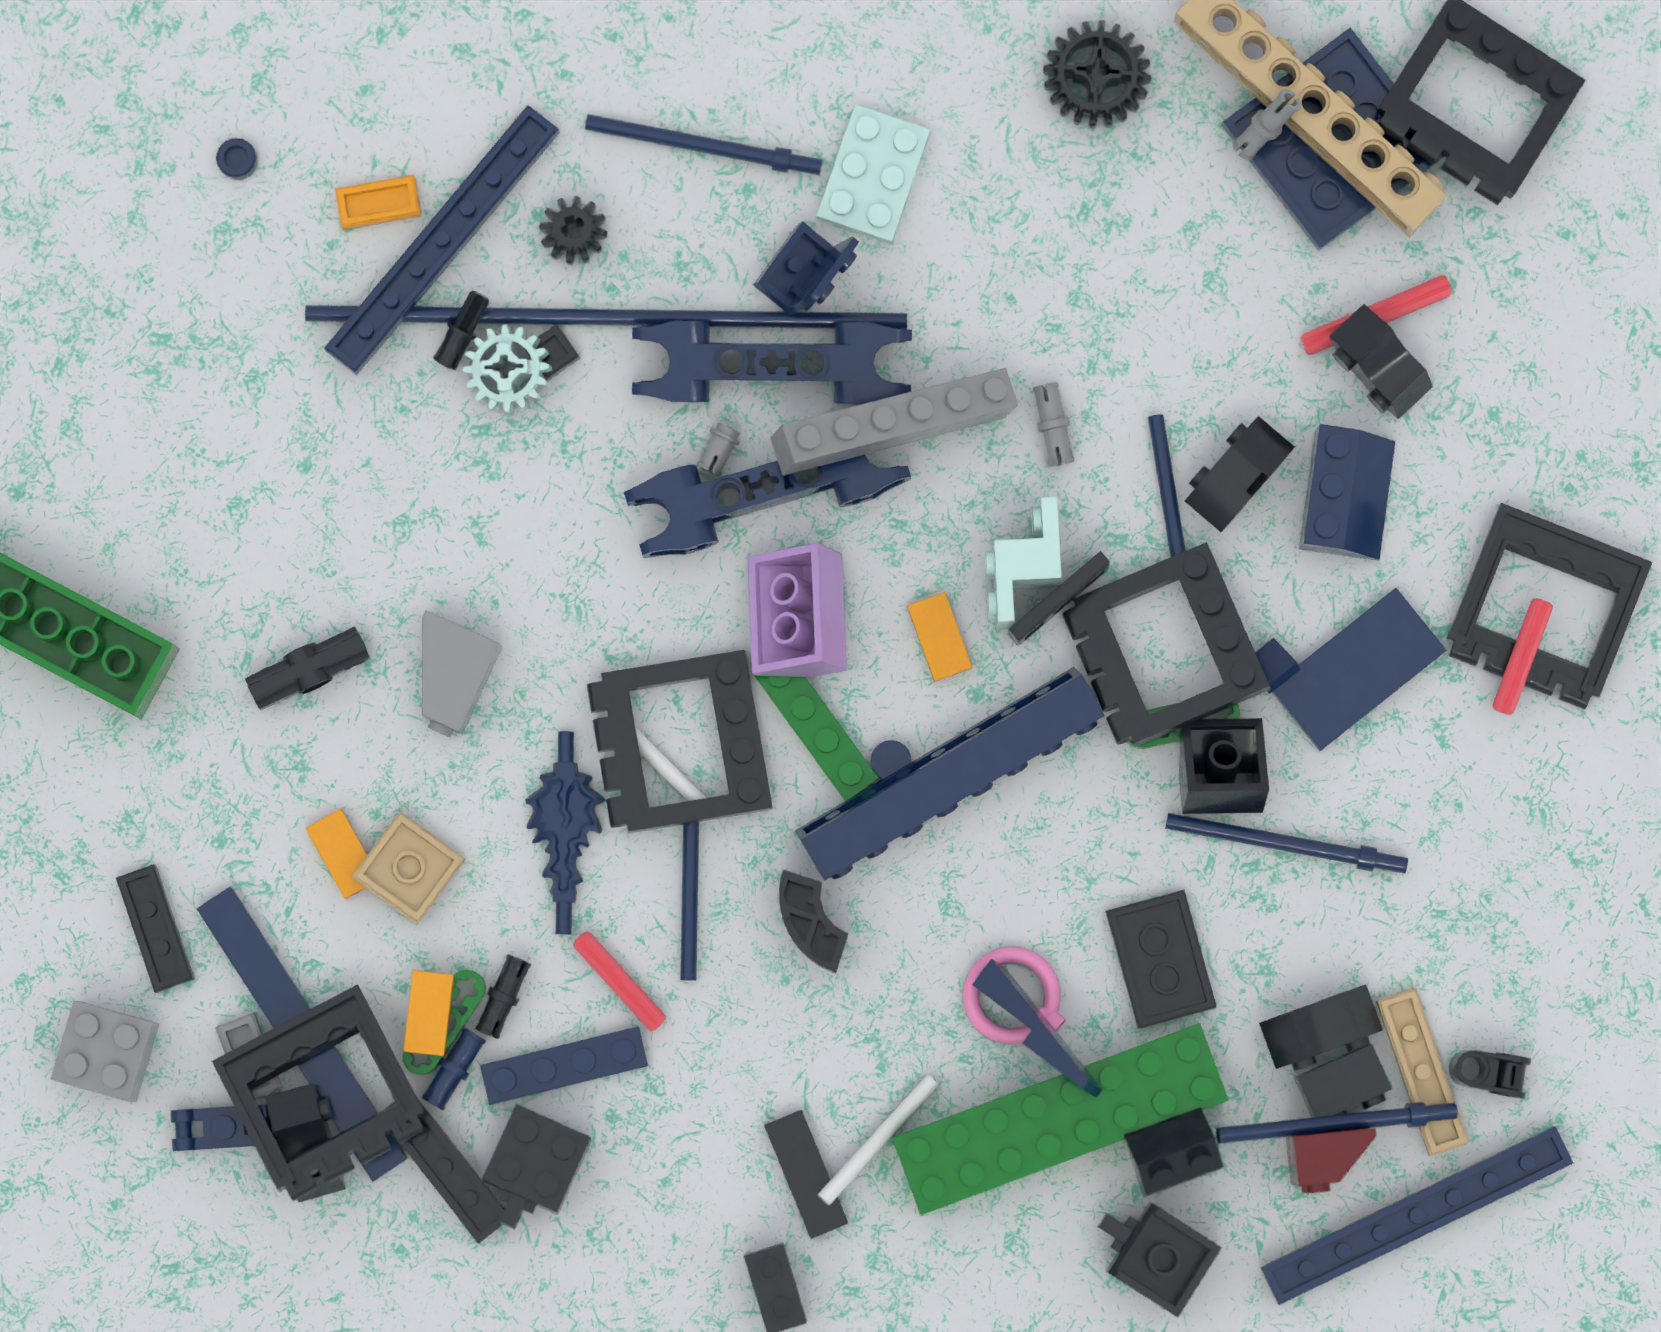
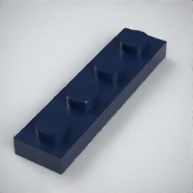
[480,1026,648,1105]

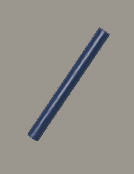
[1148,414,1186,557]
[680,822,699,981]

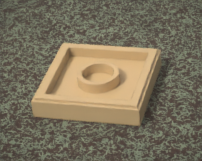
[351,811,465,925]

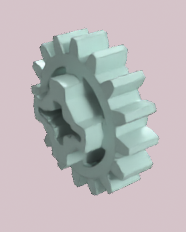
[463,325,552,414]

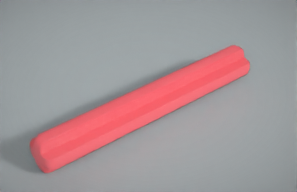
[1301,275,1452,355]

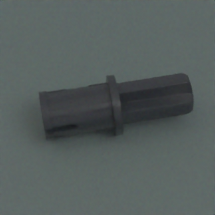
[433,290,489,370]

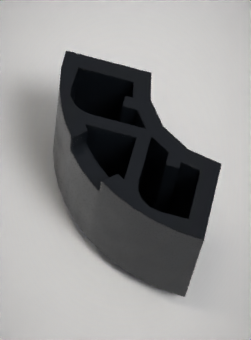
[1329,304,1433,419]
[1185,416,1295,532]
[779,870,848,974]
[1259,984,1383,1071]
[265,1083,346,1202]

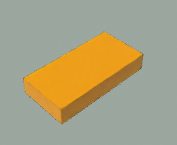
[335,175,422,230]
[907,592,973,682]
[305,808,368,899]
[403,970,455,1056]

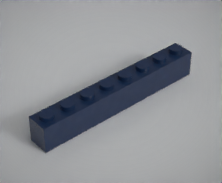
[795,667,1105,881]

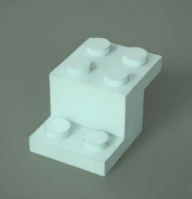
[984,497,1062,630]

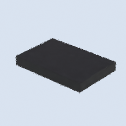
[1105,890,1217,1029]

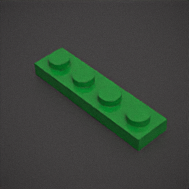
[751,671,879,801]

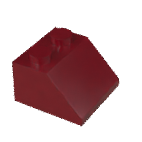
[1285,1128,1376,1194]

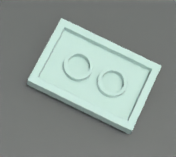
[816,104,931,244]

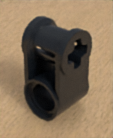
[1448,1050,1531,1099]

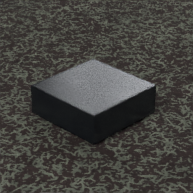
[524,324,580,381]

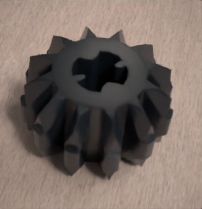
[539,196,608,265]

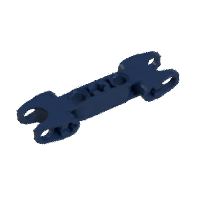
[632,320,912,404]
[624,455,911,558]

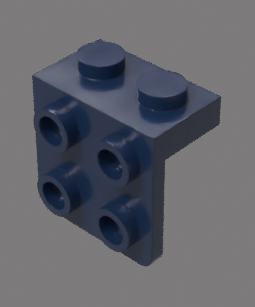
[753,221,859,315]

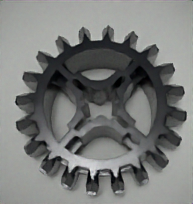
[1043,20,1151,129]

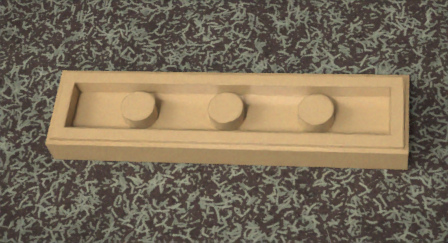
[1376,988,1469,1156]

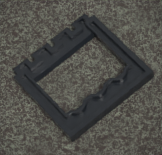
[1376,0,1586,206]
[1446,503,1652,710]
[1062,542,1271,747]
[586,650,773,834]
[212,984,426,1201]

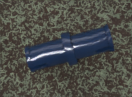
[421,1028,486,1111]

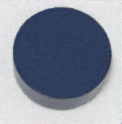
[216,138,258,180]
[871,740,911,779]

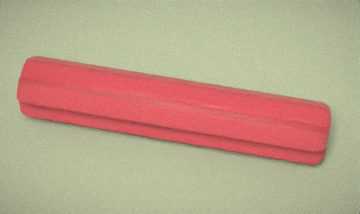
[1492,598,1553,715]
[573,932,666,1031]

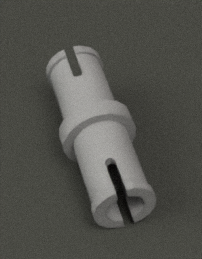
[1233,89,1301,160]
[1033,382,1075,467]

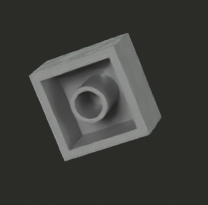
[50,1000,160,1102]

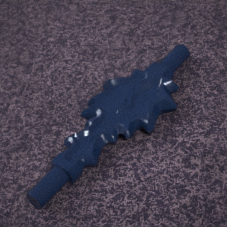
[525,731,605,935]

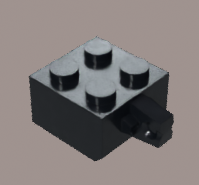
[482,1104,592,1230]
[1097,1202,1222,1317]

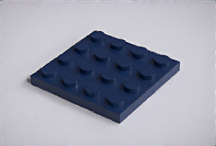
[1222,28,1445,251]

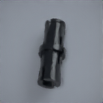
[475,954,531,1039]

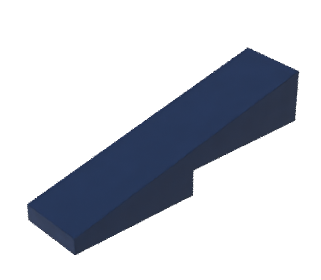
[972,959,1103,1098]

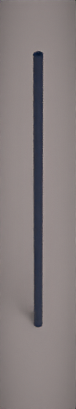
[305,305,907,329]

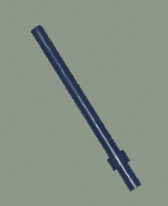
[585,114,823,175]
[1165,813,1408,874]
[1216,1102,1458,1144]

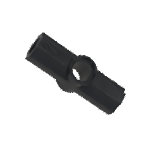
[245,626,371,710]

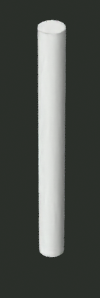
[599,711,709,821]
[817,1074,939,1205]

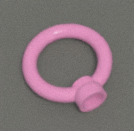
[963,947,1066,1044]

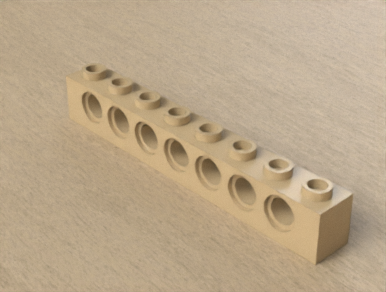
[1174,0,1447,238]

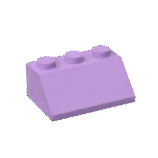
[748,543,847,677]

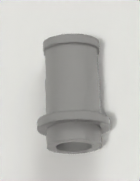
[697,422,740,477]

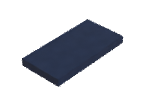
[1272,588,1447,752]

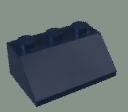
[1299,424,1395,561]

